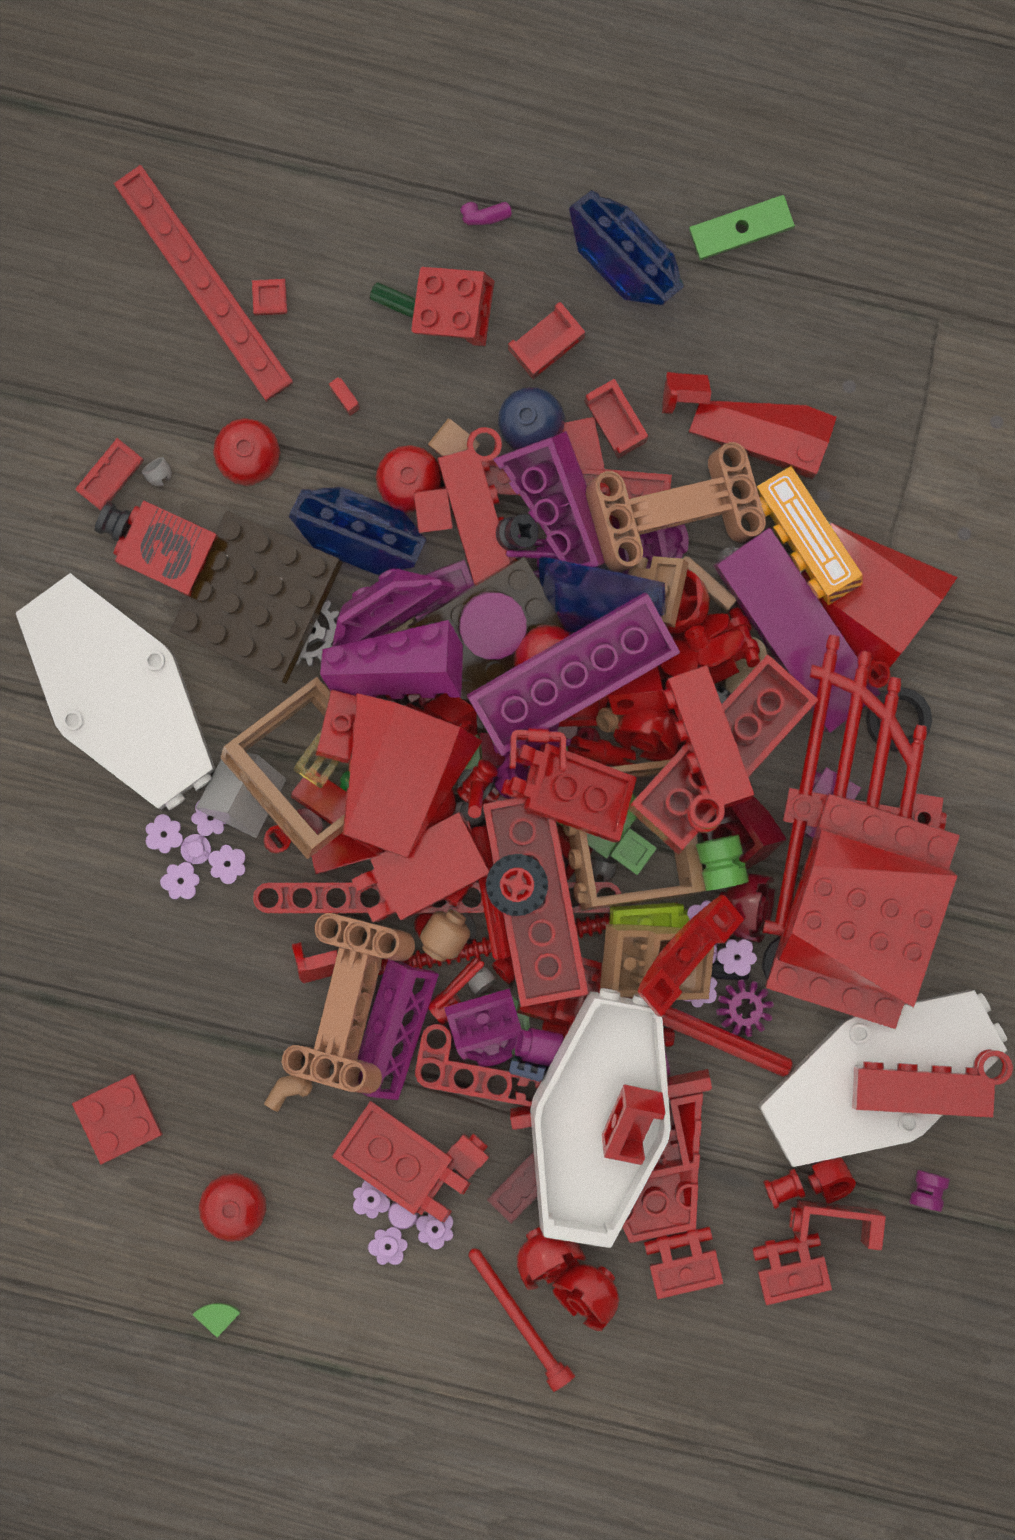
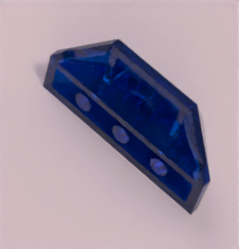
[569,190,684,305]
[289,487,426,575]
[539,556,665,633]

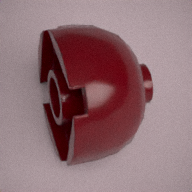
[719,874,775,943]

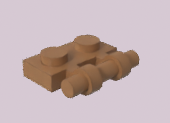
[621,556,689,627]

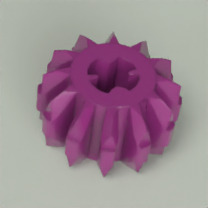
[716,980,774,1037]

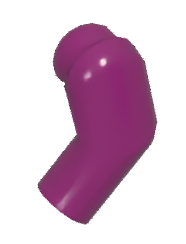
[460,201,512,226]

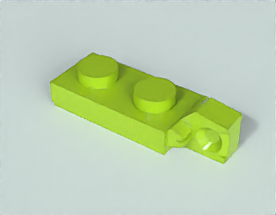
[610,903,690,928]

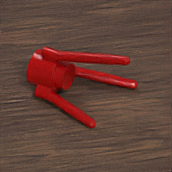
[428,957,484,1025]

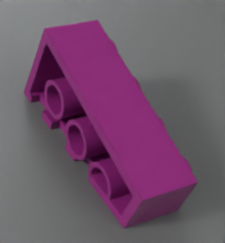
[494,431,605,575]
[320,620,463,699]

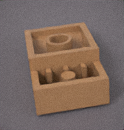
[600,924,714,1000]

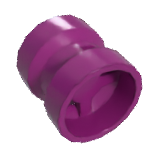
[909,1170,950,1212]

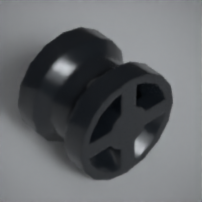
[94,501,131,542]
[496,514,539,550]

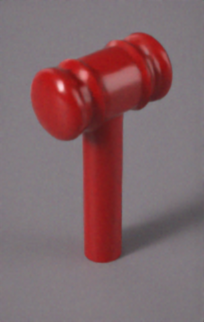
[457,759,498,818]

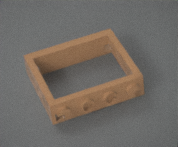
[220,677,345,859]
[563,760,706,911]

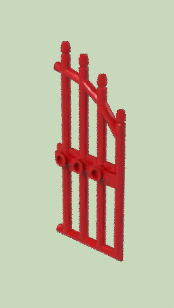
[762,634,927,936]

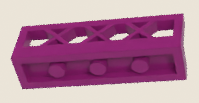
[357,959,439,1100]

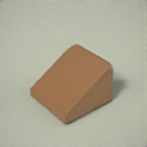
[428,418,480,457]

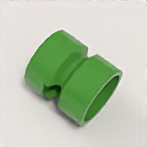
[696,835,749,891]

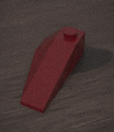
[678,742,787,870]

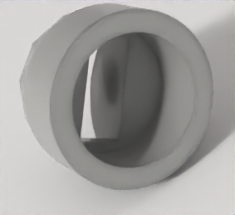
[142,457,172,486]
[468,967,497,996]

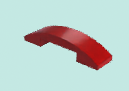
[637,895,744,1017]

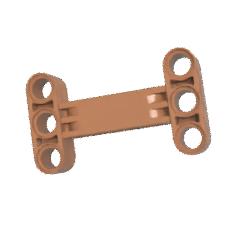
[586,442,766,572]
[282,913,415,1094]

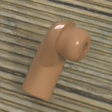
[264,1075,312,1112]

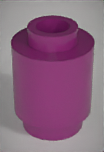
[515,1028,564,1066]

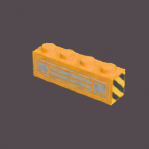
[757,466,863,605]

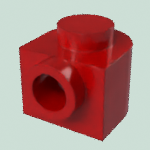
[807,1157,856,1205]

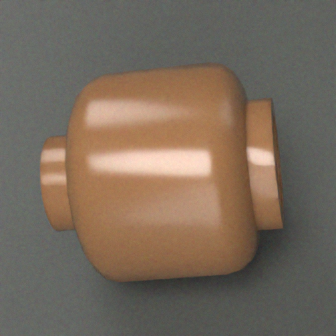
[420,909,470,962]

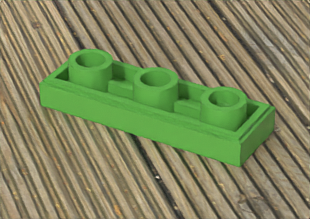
[689,195,795,260]

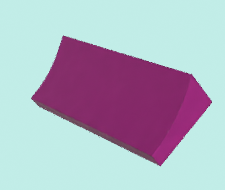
[713,528,881,733]
[467,592,680,756]

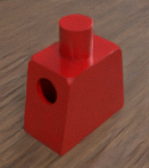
[601,665,668,715]

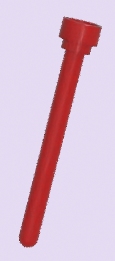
[468,1248,575,1392]

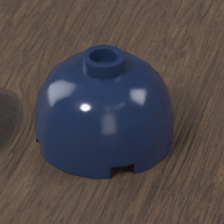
[498,387,566,450]

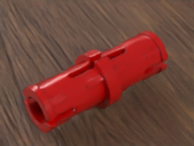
[568,736,636,766]

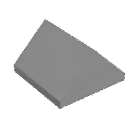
[196,753,286,838]

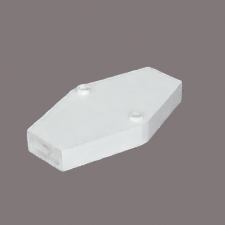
[16,573,216,811]
[530,988,671,1248]
[758,990,1007,1167]

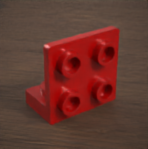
[411,267,495,346]

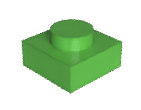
[609,828,657,875]

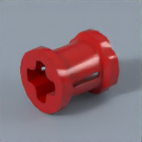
[763,1169,806,1209]

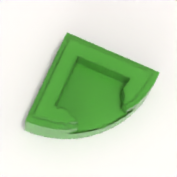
[193,1303,241,1338]

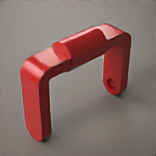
[509,728,566,772]

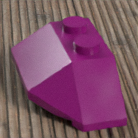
[332,569,456,647]

